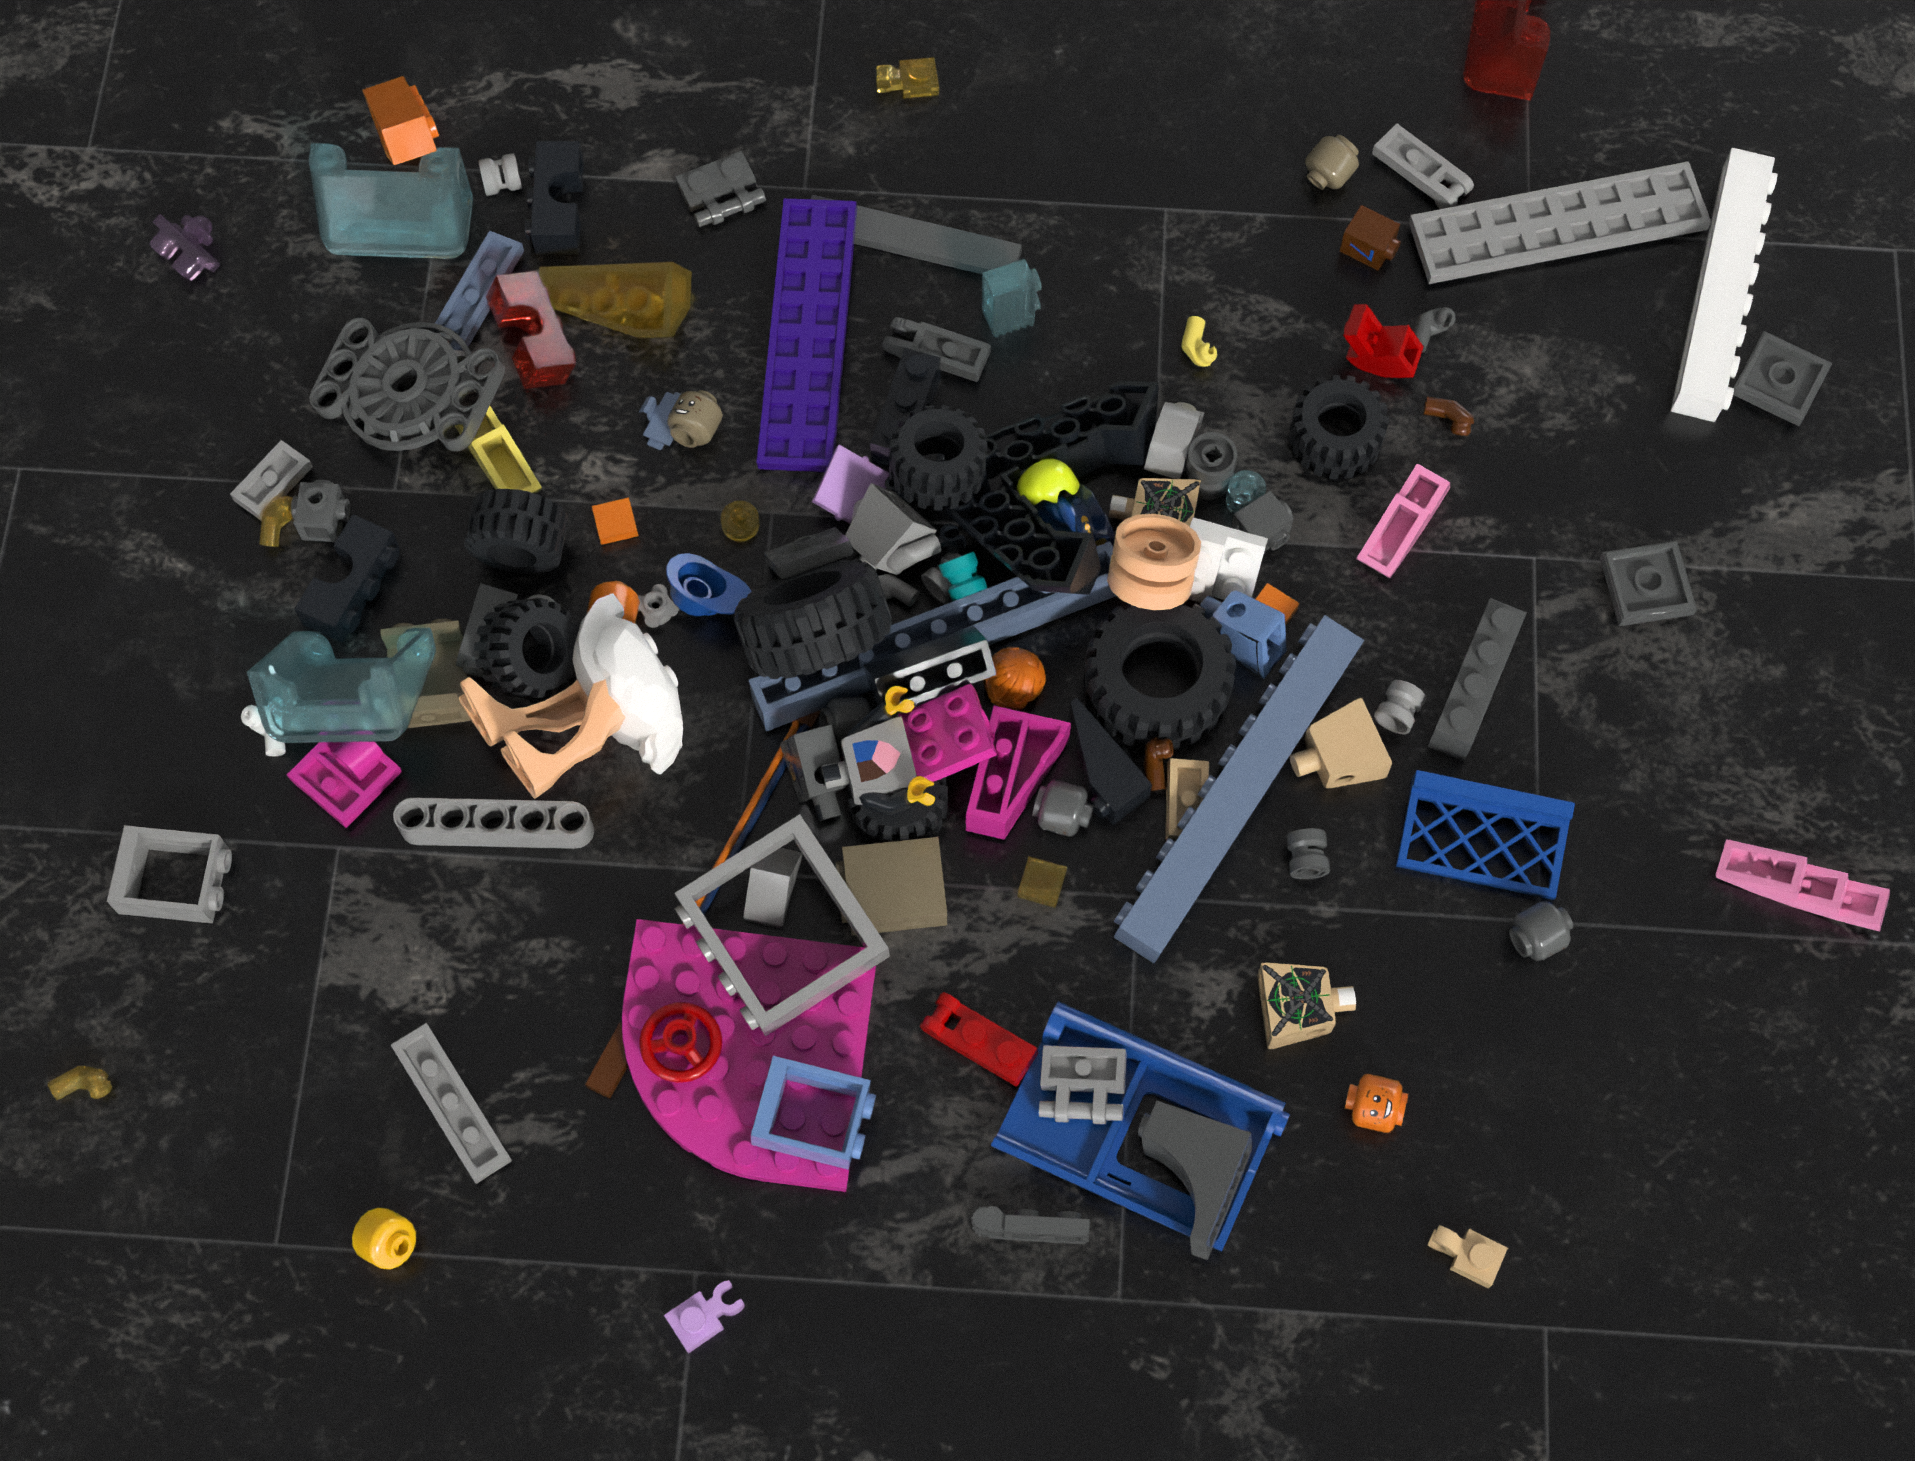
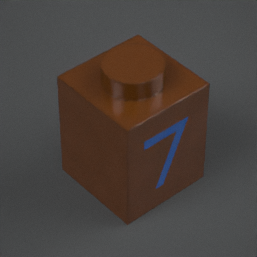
[1340,205,1401,270]

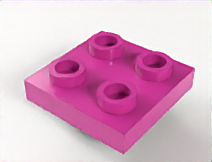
[898,683,997,782]
[287,719,402,828]

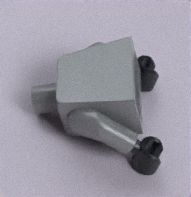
[845,476,966,575]

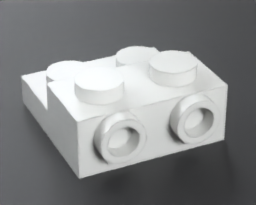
[1188,517,1268,603]

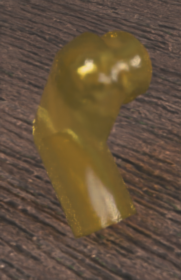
[259,496,293,547]
[48,1066,112,1101]

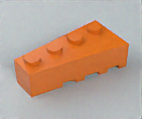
[362,76,439,165]

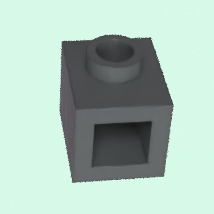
[1231,491,1294,552]

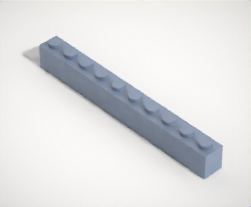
[749,542,1117,731]
[1114,615,1364,963]

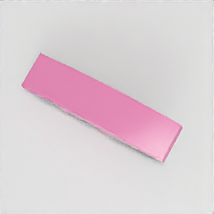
[1716,839,1890,931]

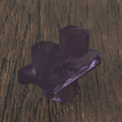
[149,214,220,281]

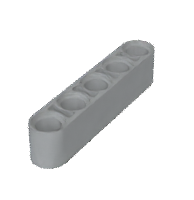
[393,798,594,849]

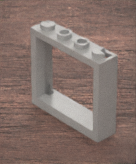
[674,814,890,1037]

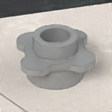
[638,584,679,628]

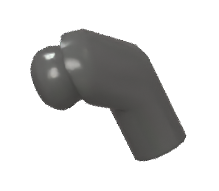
[1413,307,1456,353]

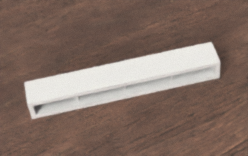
[1671,148,1778,422]

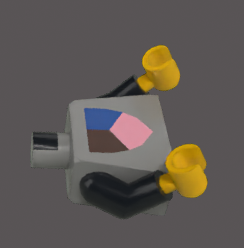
[821,686,935,816]

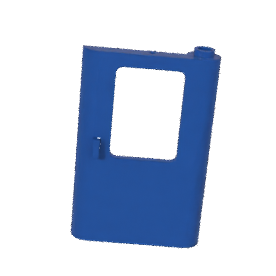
[991,1001,1290,1252]

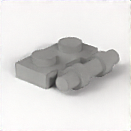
[1039,1045,1127,1124]

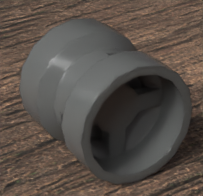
[1286,828,1330,879]

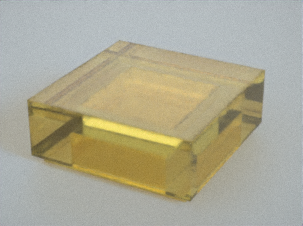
[1017,857,1067,908]

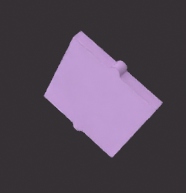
[812,445,889,524]

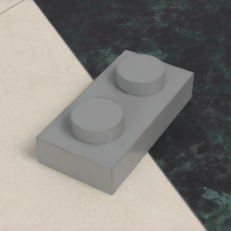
[230,440,312,521]

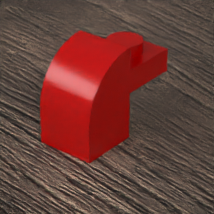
[1343,304,1424,378]

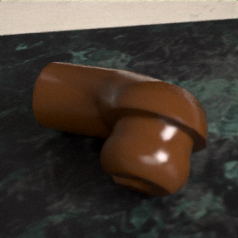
[1423,396,1474,436]
[1143,737,1174,791]

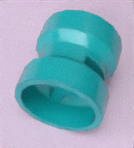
[938,552,988,602]

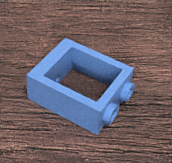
[751,1056,876,1170]

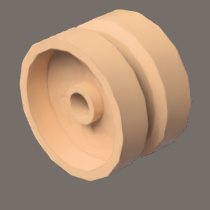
[1107,514,1201,610]

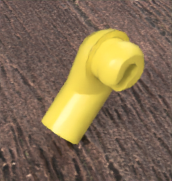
[1181,316,1217,367]

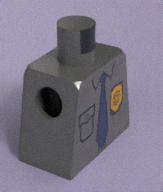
[780,724,847,821]

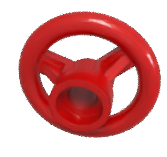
[639,1002,722,1083]

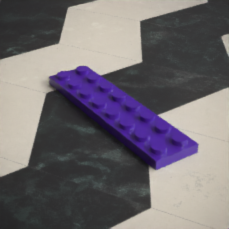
[757,198,857,472]

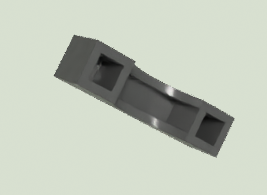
[1427,598,1527,762]

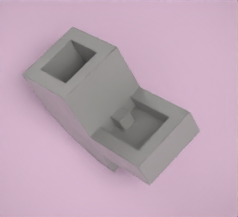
[1144,402,1204,479]

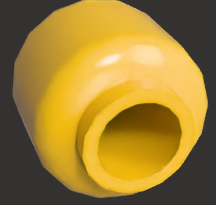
[352,1208,416,1269]

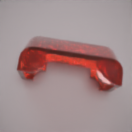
[1463,0,1551,100]

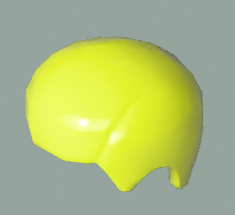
[1017,458,1080,505]

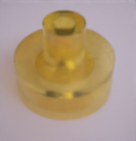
[720,500,759,541]

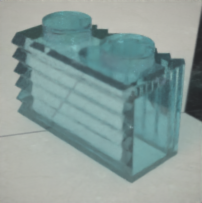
[981,259,1042,338]

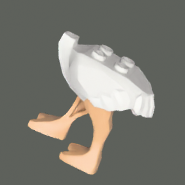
[459,593,683,799]

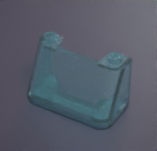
[309,143,473,259]
[247,628,436,743]

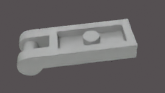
[1372,124,1474,209]

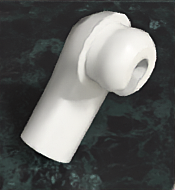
[241,705,286,756]

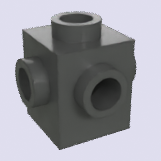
[291,480,350,542]

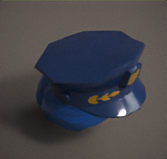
[1033,483,1115,547]

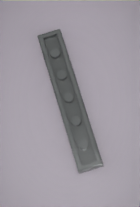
[811,195,1022,282]

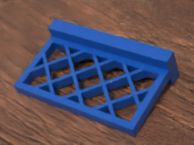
[1396,770,1575,900]

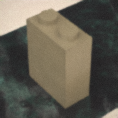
[836,837,947,936]

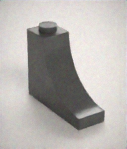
[1138,1101,1252,1260]

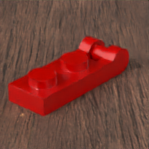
[920,992,1039,1087]

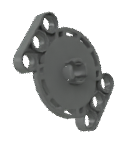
[309,318,505,451]

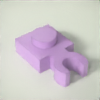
[664,1280,745,1353]

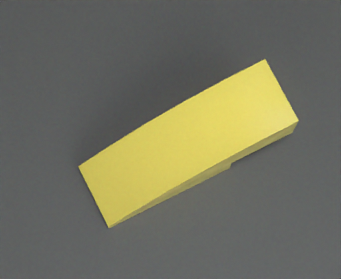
[455,406,542,493]

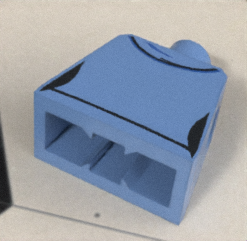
[1200,590,1287,679]

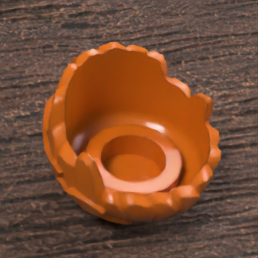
[983,647,1046,710]

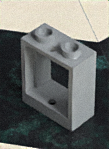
[107,825,232,924]

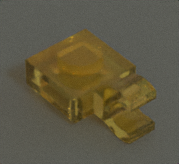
[876,57,939,98]

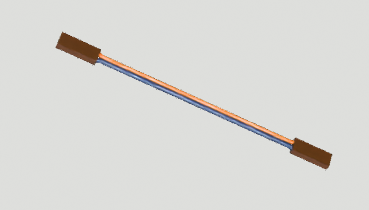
[585,710,821,1099]

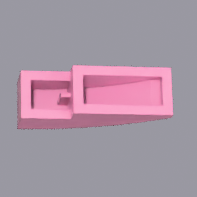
[1357,464,1450,578]

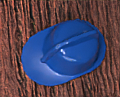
[666,553,752,616]

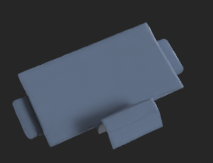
[639,392,681,450]

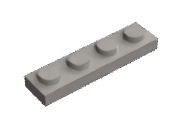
[391,1023,512,1184]

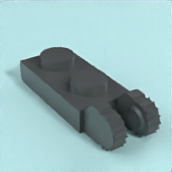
[882,317,991,382]
[971,1206,1090,1244]

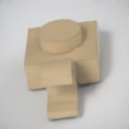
[1427,1225,1508,1288]

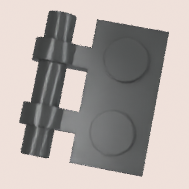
[675,151,766,227]

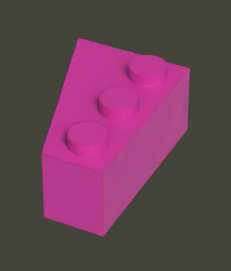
[966,706,1071,839]

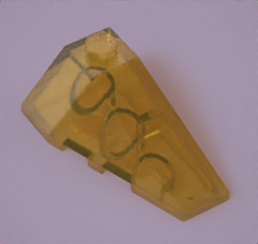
[538,262,692,338]

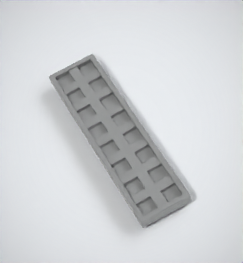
[1409,161,1711,284]

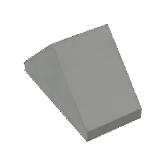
[743,848,803,929]

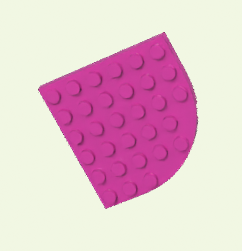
[622,919,876,1192]

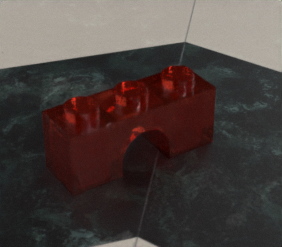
[486,271,576,389]

